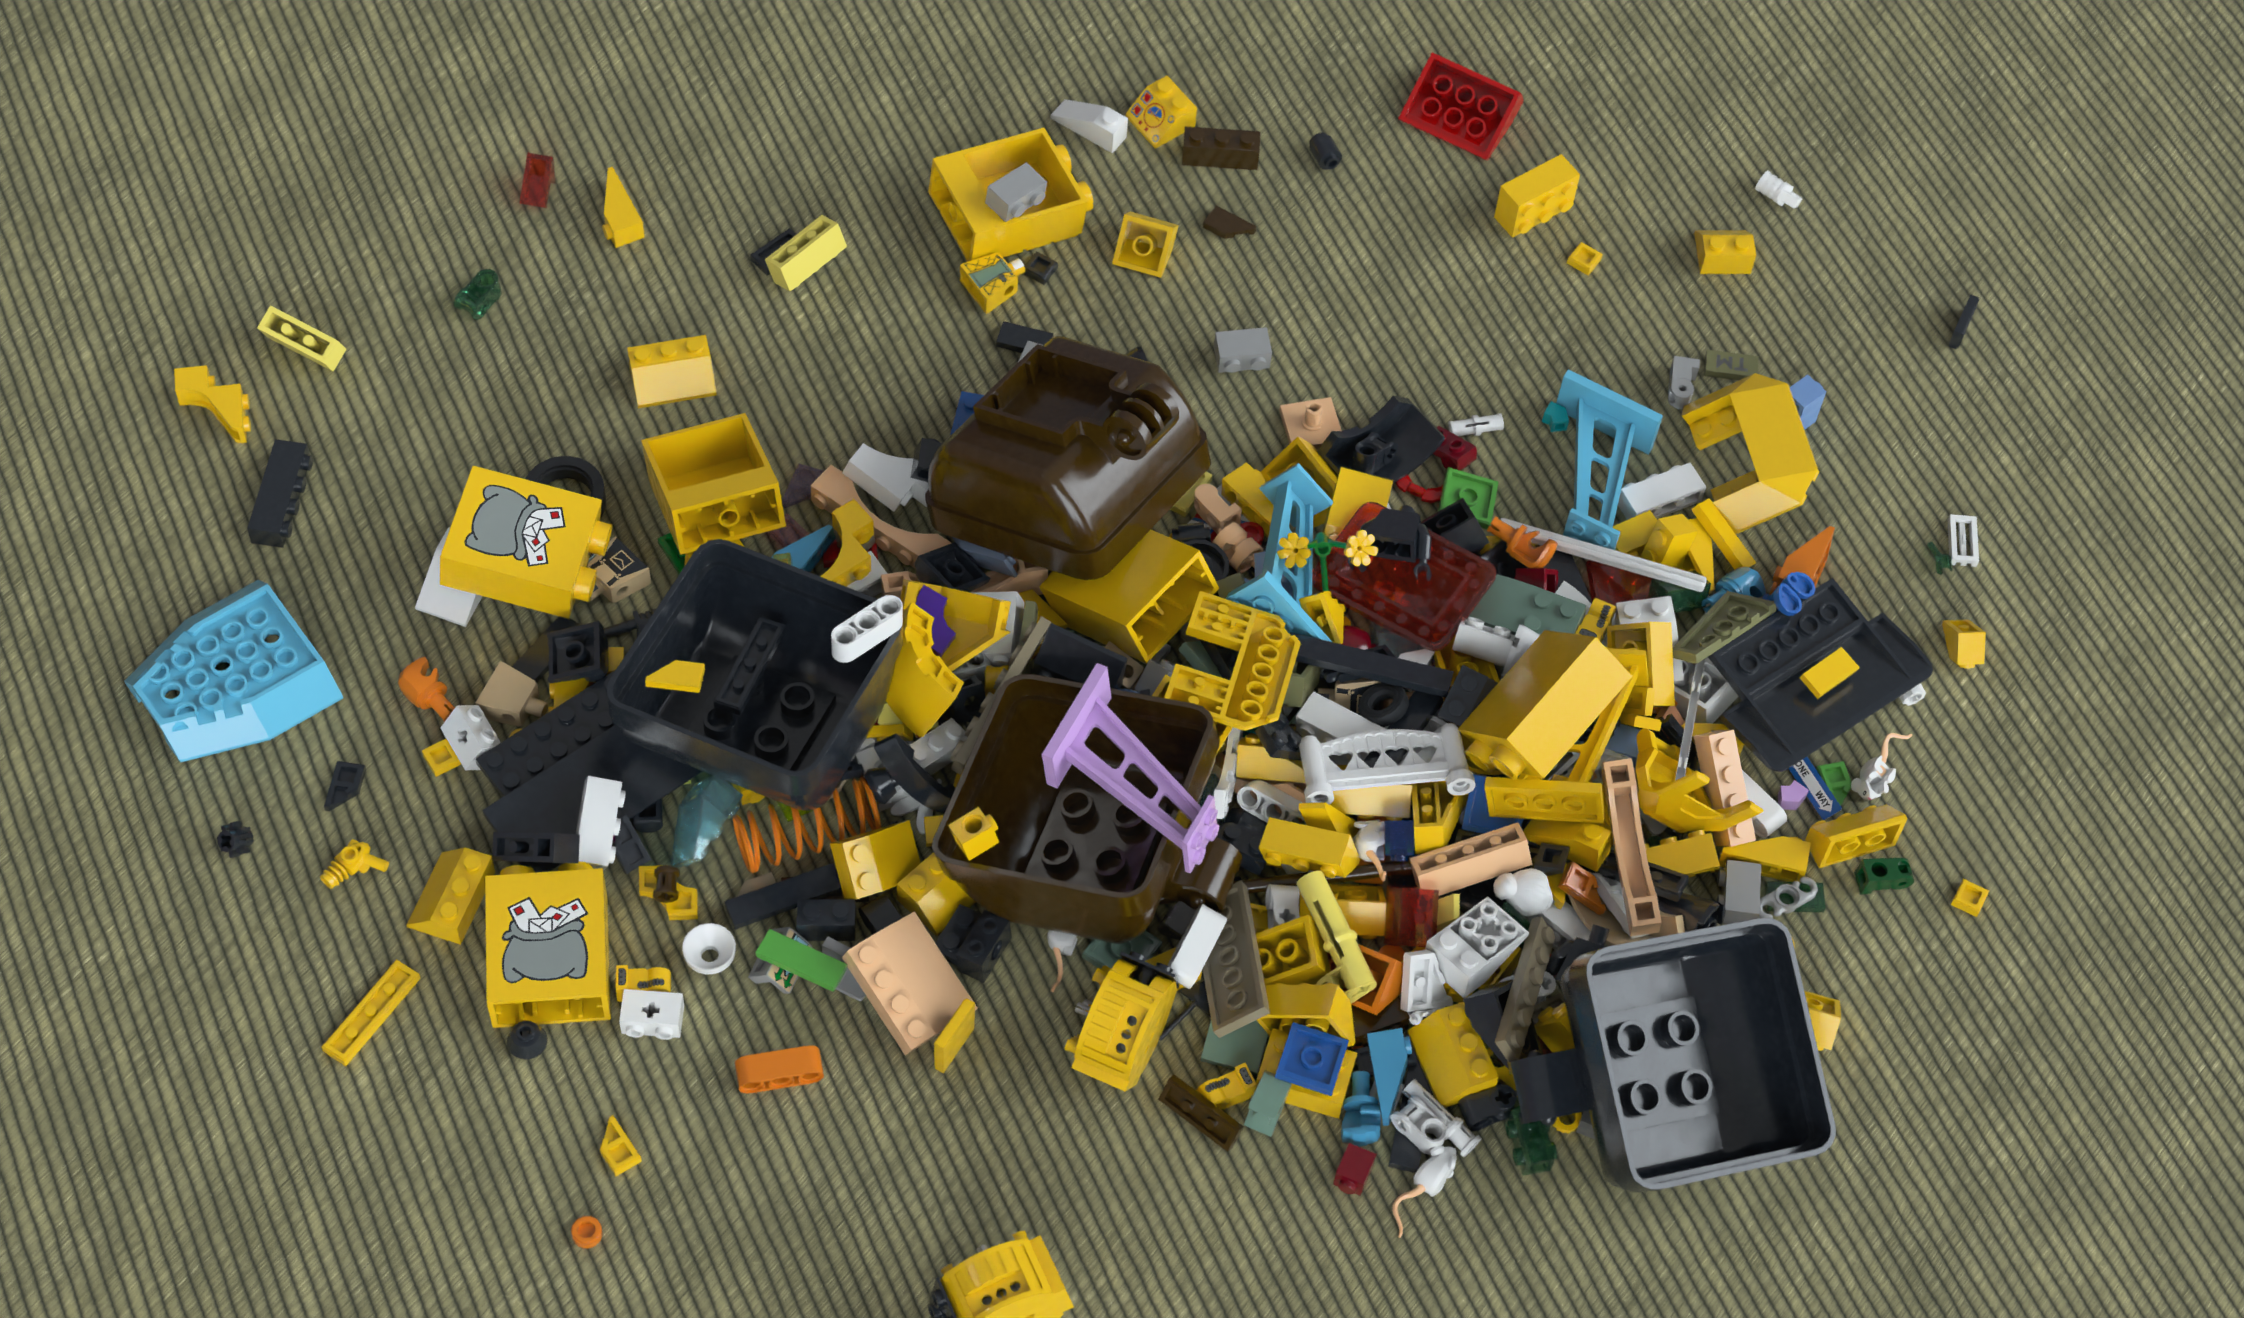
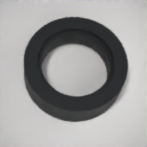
[525,456,606,519]

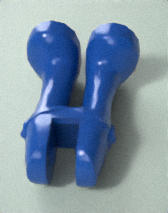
[1752,572,1815,628]

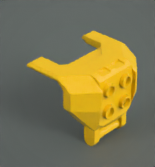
[1634,728,1763,833]

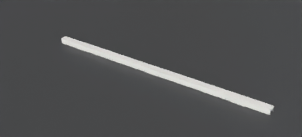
[1675,596,1710,780]

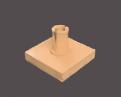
[1279,397,1342,450]

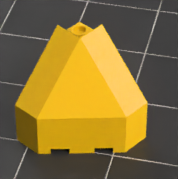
[900,579,1011,671]

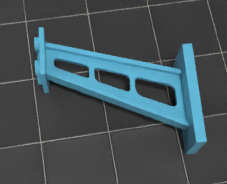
[1556,369,1663,567]
[1226,463,1333,642]

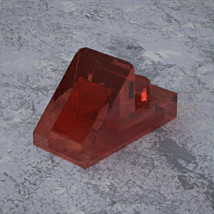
[519,152,555,208]

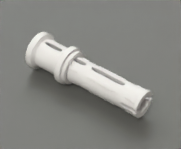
[1402,1079,1482,1158]

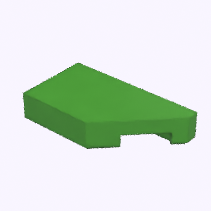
[1816,761,1852,806]

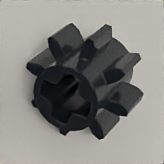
[217,821,254,858]

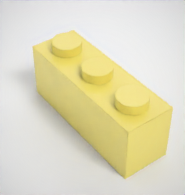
[765,215,847,291]
[257,305,346,372]

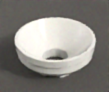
[682,923,736,974]

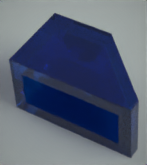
[1384,820,1414,861]

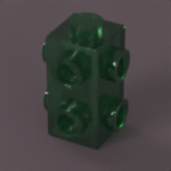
[1648,570,1711,613]
[1505,1106,1557,1176]

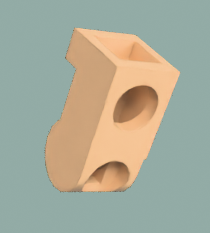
[1194,484,1242,535]

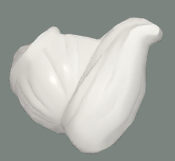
[1493,868,1553,916]

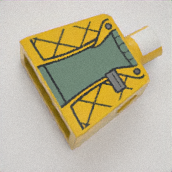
[960,253,1025,314]

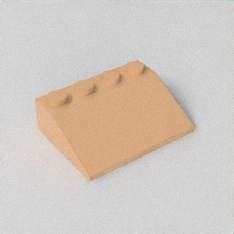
[842,911,978,1056]

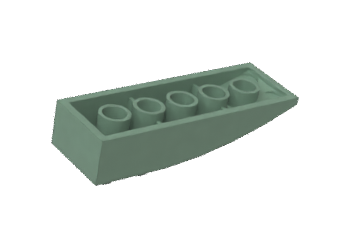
[1411,560,1586,639]

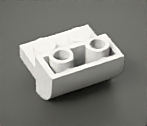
[1452,617,1515,667]

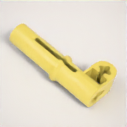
[1297,871,1377,1004]

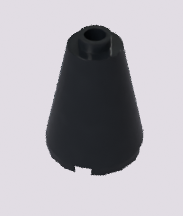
[1657,893,1726,932]

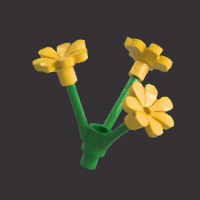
[1277,530,1378,612]

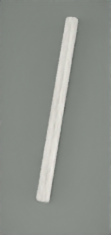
[1501,518,1707,592]

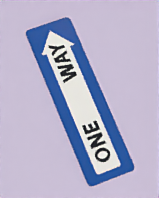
[1788,757,1842,820]

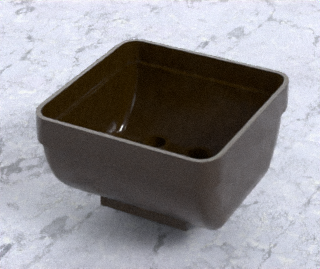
[925,336,1211,580]
[932,674,1242,944]

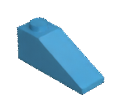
[771,524,836,572]
[1367,1028,1412,1126]

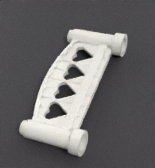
[1299,723,1476,805]

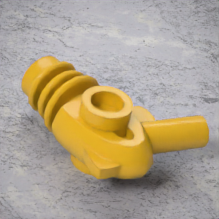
[320,839,389,889]

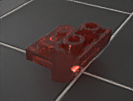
[1384,885,1439,948]

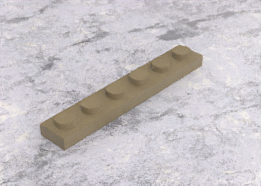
[1495,916,1555,1062]

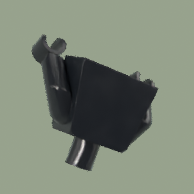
[1348,505,1432,581]
[1545,924,1610,981]

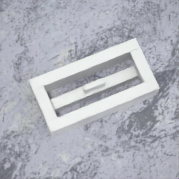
[1948,514,1979,567]

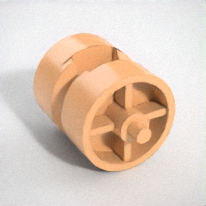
[1212,522,1263,573]

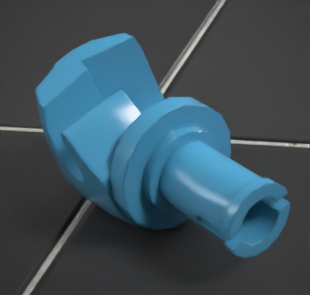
[1702,567,1766,613]
[1341,1071,1381,1147]

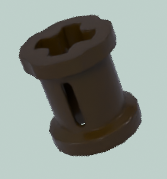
[653,865,680,903]

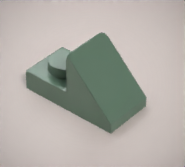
[1244,1070,1292,1137]

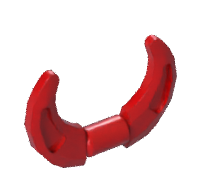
[1396,475,1443,503]

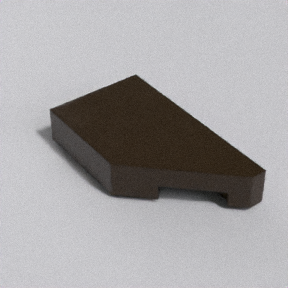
[1203,205,1257,239]

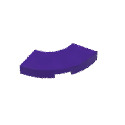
[916,585,956,658]

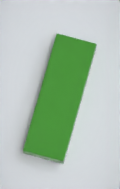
[756,929,847,992]

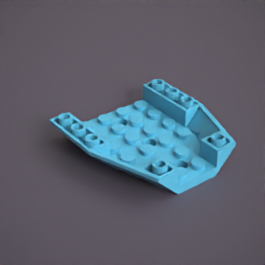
[124,580,343,762]

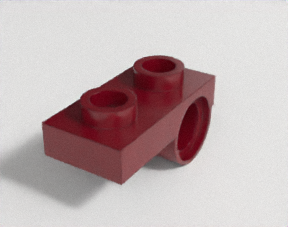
[1433,426,1477,471]

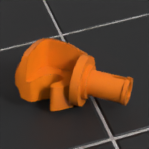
[1487,517,1558,568]
[398,657,455,722]

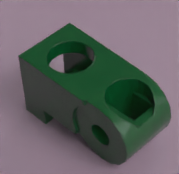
[1854,858,1914,895]

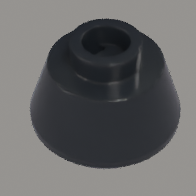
[864,767,899,804]
[507,1021,548,1060]

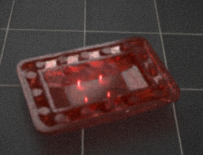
[1312,502,1497,651]

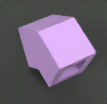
[1778,780,1809,810]

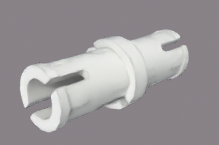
[1448,413,1504,436]

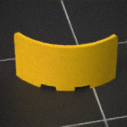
[886,602,964,737]

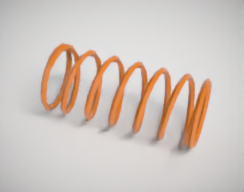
[733,776,881,874]

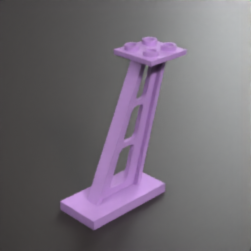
[1042,663,1219,873]

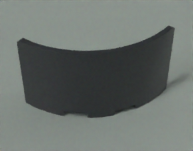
[1317,395,1445,483]

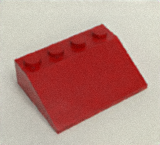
[1398,52,1524,161]

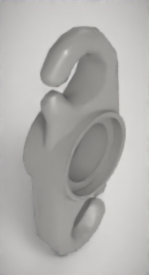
[1759,877,1818,918]

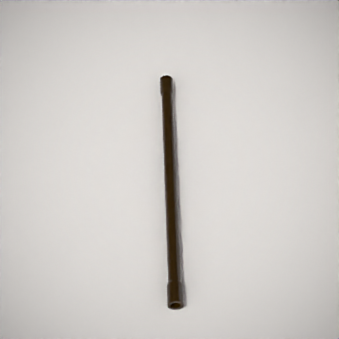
[1158,858,1413,905]

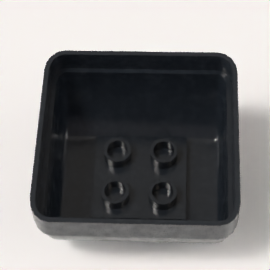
[607,539,903,811]
[1507,918,1836,1193]

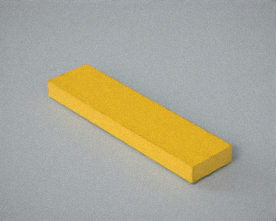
[321,959,421,1066]

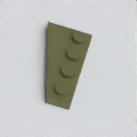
[1672,591,1777,664]

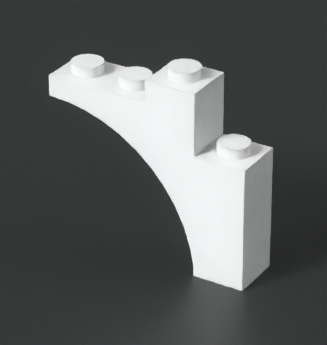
[842,443,929,512]

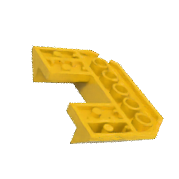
[1682,373,1819,534]
[1164,591,1301,731]

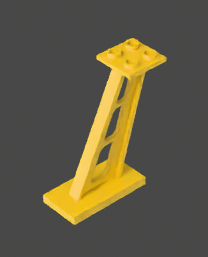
[1485,647,1649,824]

